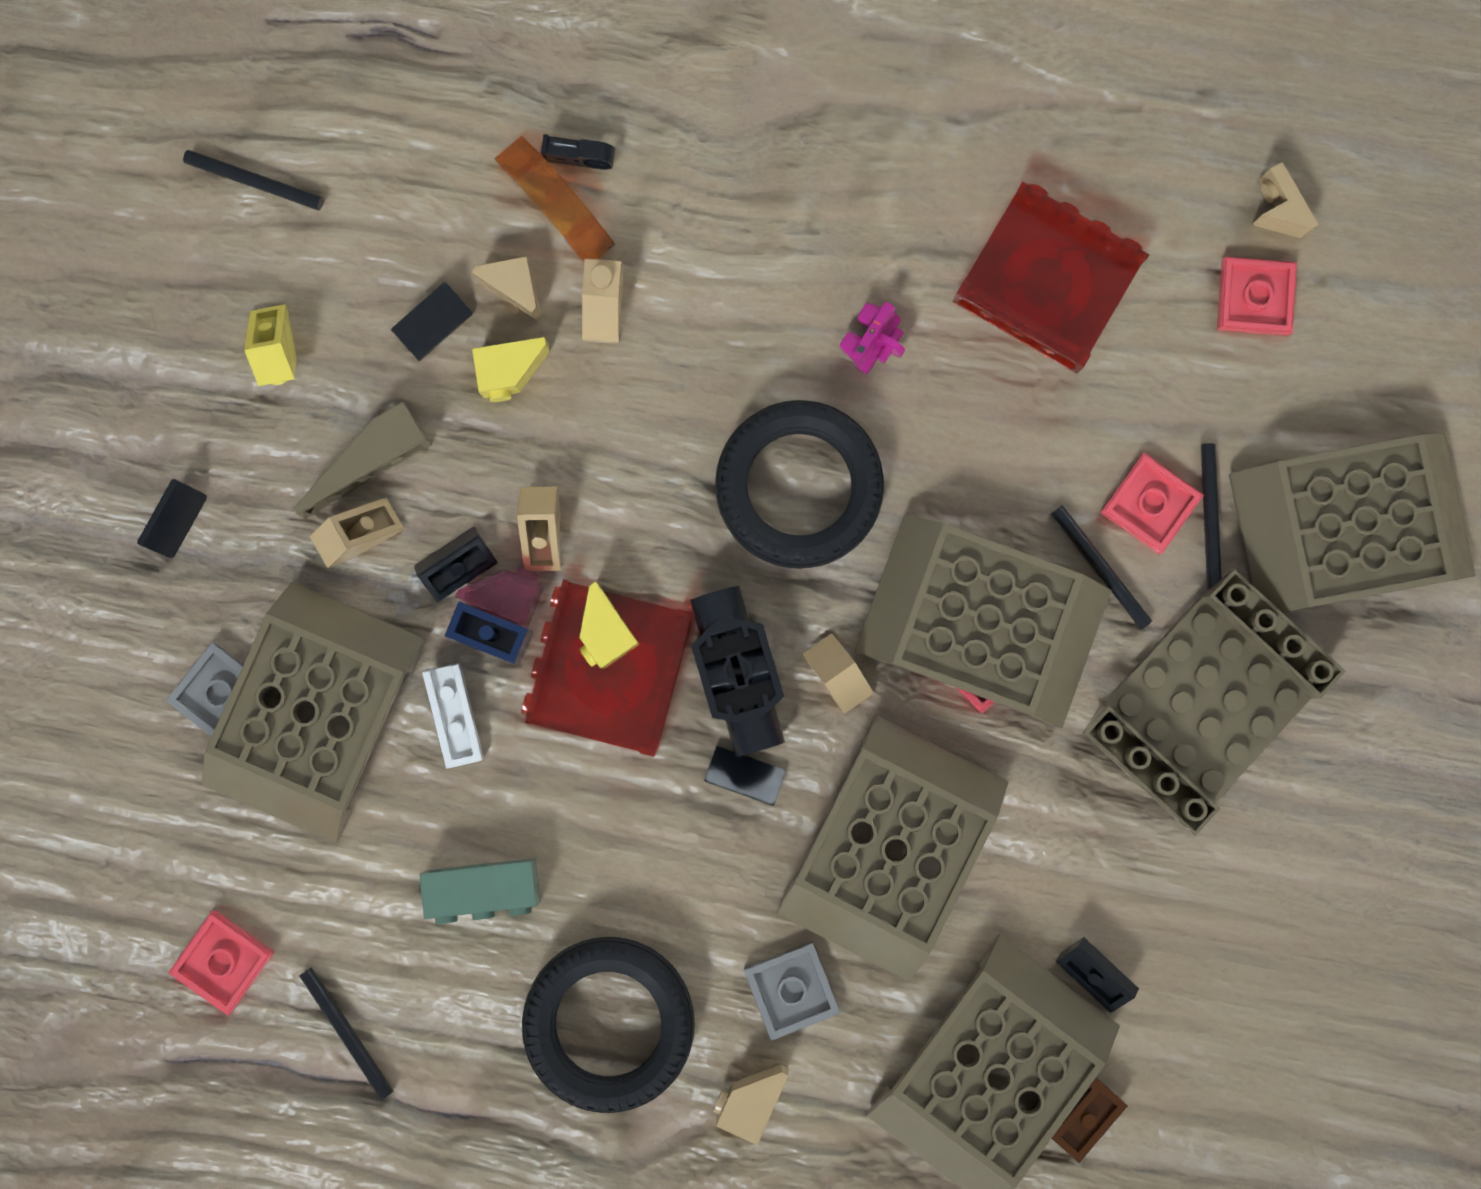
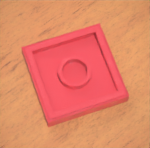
[1217,257,1297,336]
[1100,453,1204,555]
[168,910,275,1016]

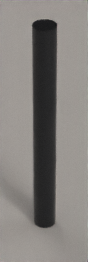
[183,149,324,211]
[1200,443,1222,590]
[1051,505,1152,629]
[299,967,394,1100]

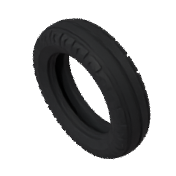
[715,400,884,569]
[522,937,695,1113]

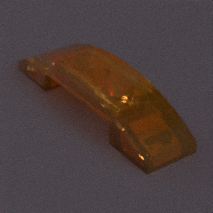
[494,136,615,263]

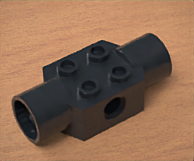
[690,586,785,757]

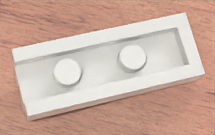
[422,662,484,769]

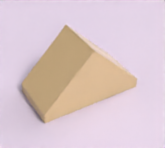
[471,256,540,321]
[802,633,874,714]

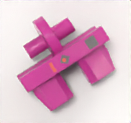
[840,302,905,375]

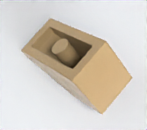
[582,259,624,343]
[517,486,561,572]
[309,497,404,568]
[712,1064,789,1145]

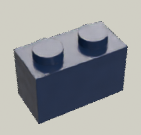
[444,601,533,665]

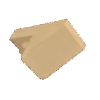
[1253,162,1319,238]

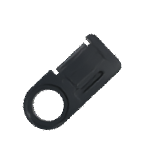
[540,134,616,170]

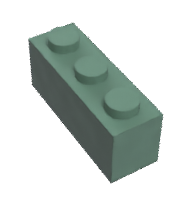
[419,858,541,924]

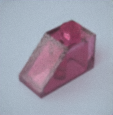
[455,567,545,626]

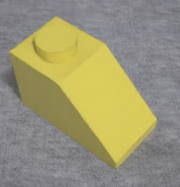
[244,304,297,386]
[472,337,550,402]
[579,582,640,669]

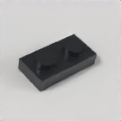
[1056,937,1139,1013]

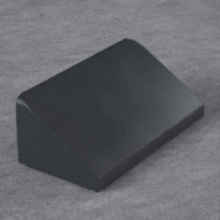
[391,282,473,362]
[137,479,207,558]
[414,527,498,603]
[704,745,786,806]

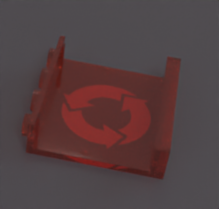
[952,181,1150,374]
[521,579,693,757]

